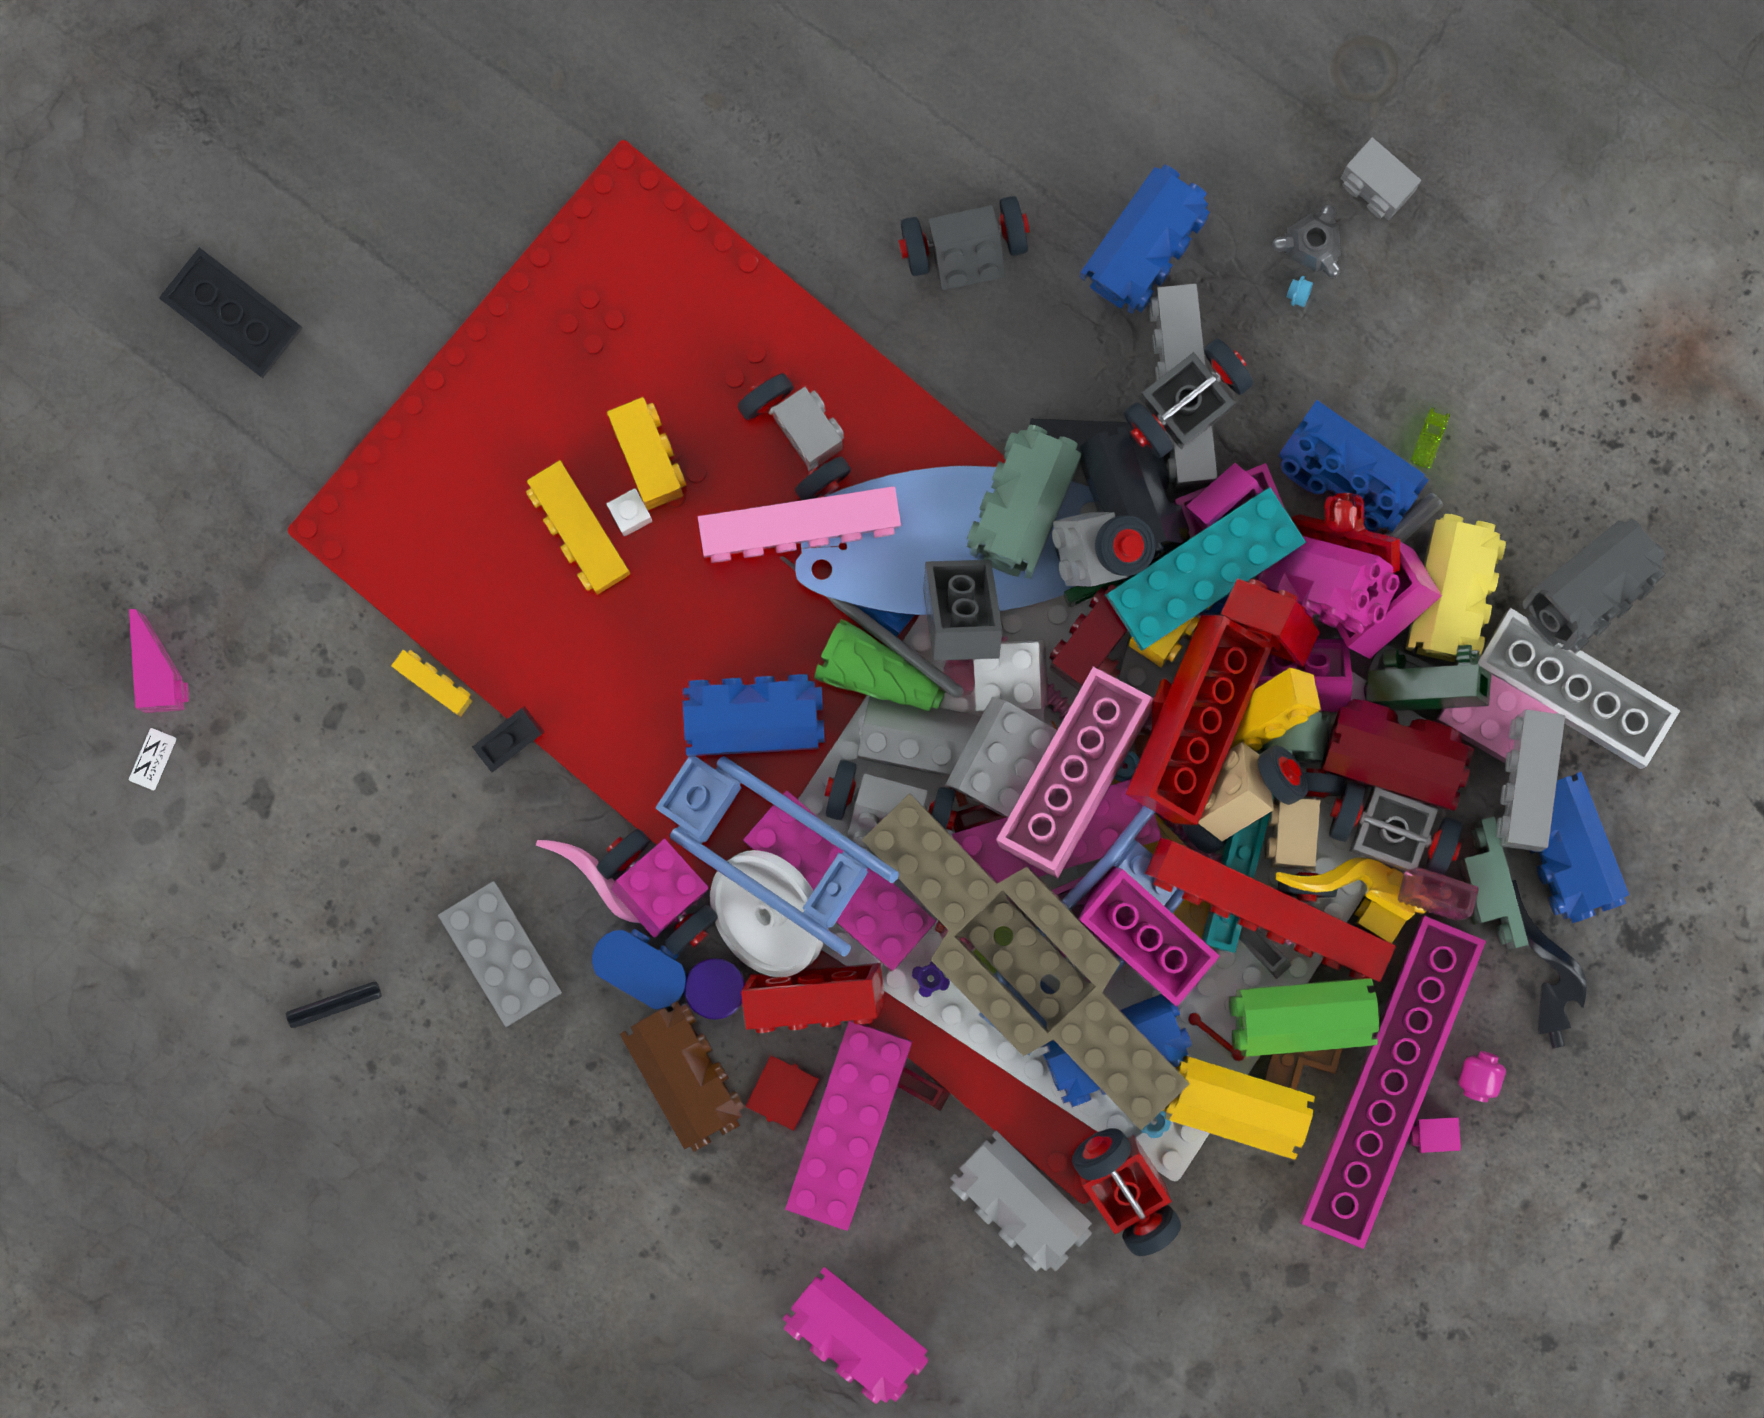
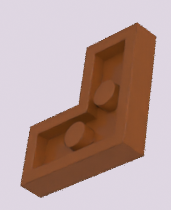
[1264,1048,1343,1090]

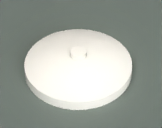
[710,850,823,977]

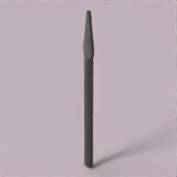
[780,556,963,698]

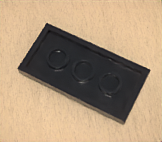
[159,247,302,379]

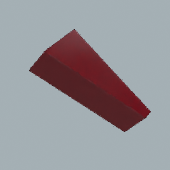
[953,804,1006,833]
[898,1067,950,1111]

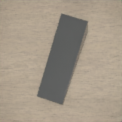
[1239,927,1291,979]

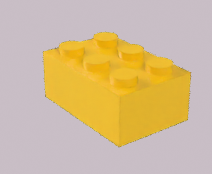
[607,397,686,511]

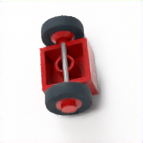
[1072,1128,1181,1256]

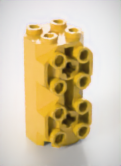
[1162,1056,1315,1160]

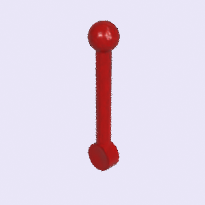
[1188,1013,1245,1061]

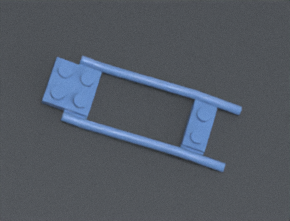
[655,756,899,956]
[979,806,1184,1055]

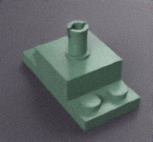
[1434,816,1529,950]

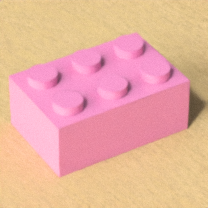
[1434,673,1557,763]

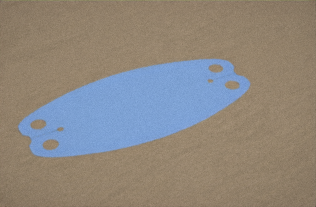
[795,466,1094,615]

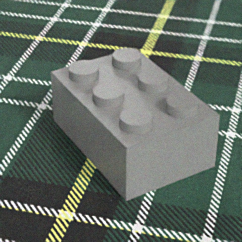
[946,697,1057,818]

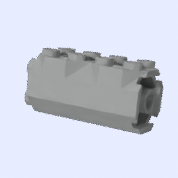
[950,1131,1092,1272]

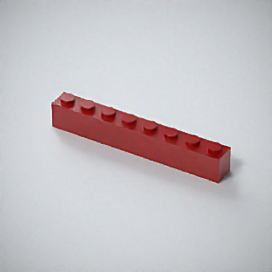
[1145,838,1396,982]

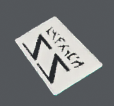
[129,728,176,791]

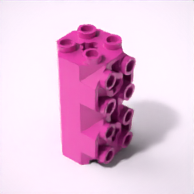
[1256,536,1399,634]
[783,1266,929,1404]

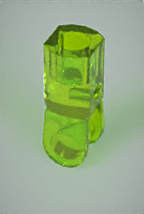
[1410,407,1450,469]

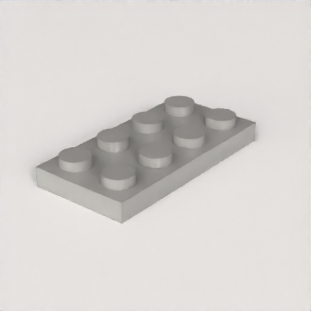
[438,881,562,1028]

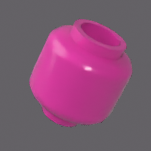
[1458,1051,1506,1102]

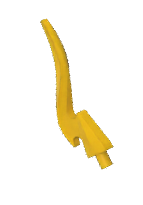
[1275,857,1427,920]

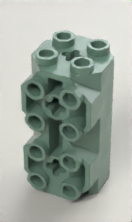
[967,425,1081,579]

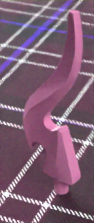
[536,840,699,923]

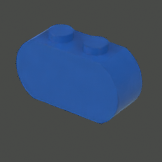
[592,929,687,1010]

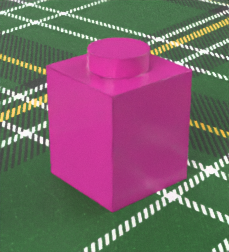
[1411,1117,1461,1153]

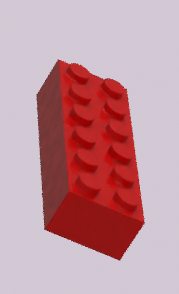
[1125,615,1273,825]

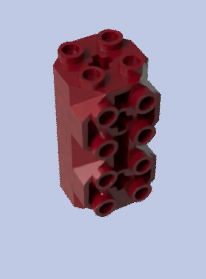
[1321,699,1474,811]

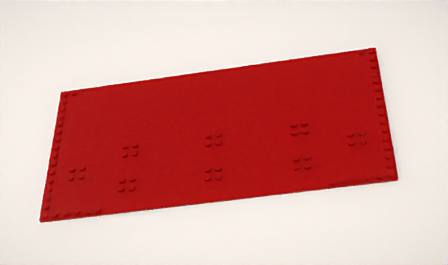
[287,140,1097,1204]

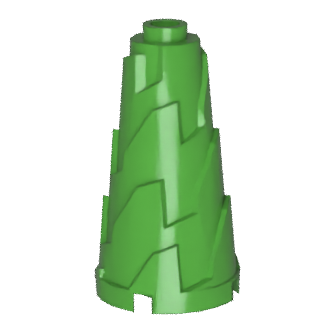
[814,619,946,712]

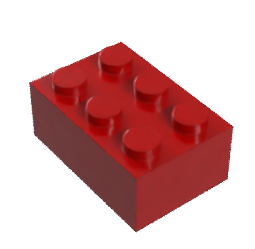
[1221,578,1320,667]

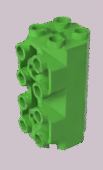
[1229,978,1379,1057]

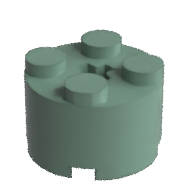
[1260,712,1330,763]

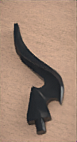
[1512,880,1587,1049]

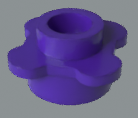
[912,961,950,997]

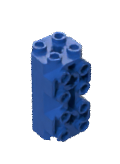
[1079,164,1210,314]
[1278,400,1429,533]
[683,674,825,756]
[1529,772,1629,923]
[1041,994,1192,1107]

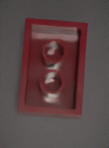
[1049,584,1128,691]

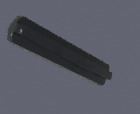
[286,981,382,1028]

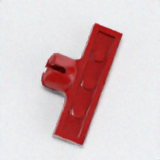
[1290,493,1400,573]

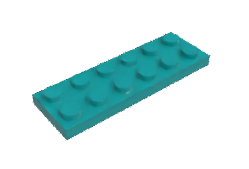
[1105,487,1306,651]

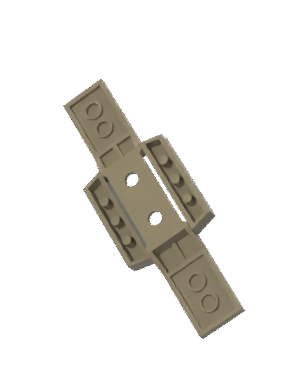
[862,793,1190,1130]

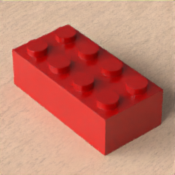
[741,963,885,1033]

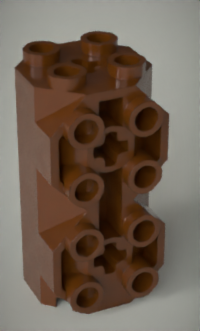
[620,1001,746,1152]

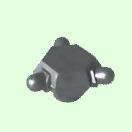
[1272,205,1341,278]

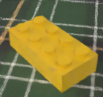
[391,650,472,718]

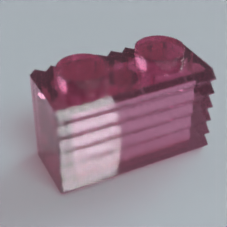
[1398,867,1479,921]

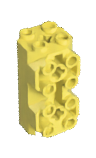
[1405,514,1506,662]

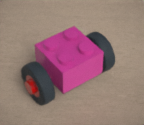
[596,829,718,955]

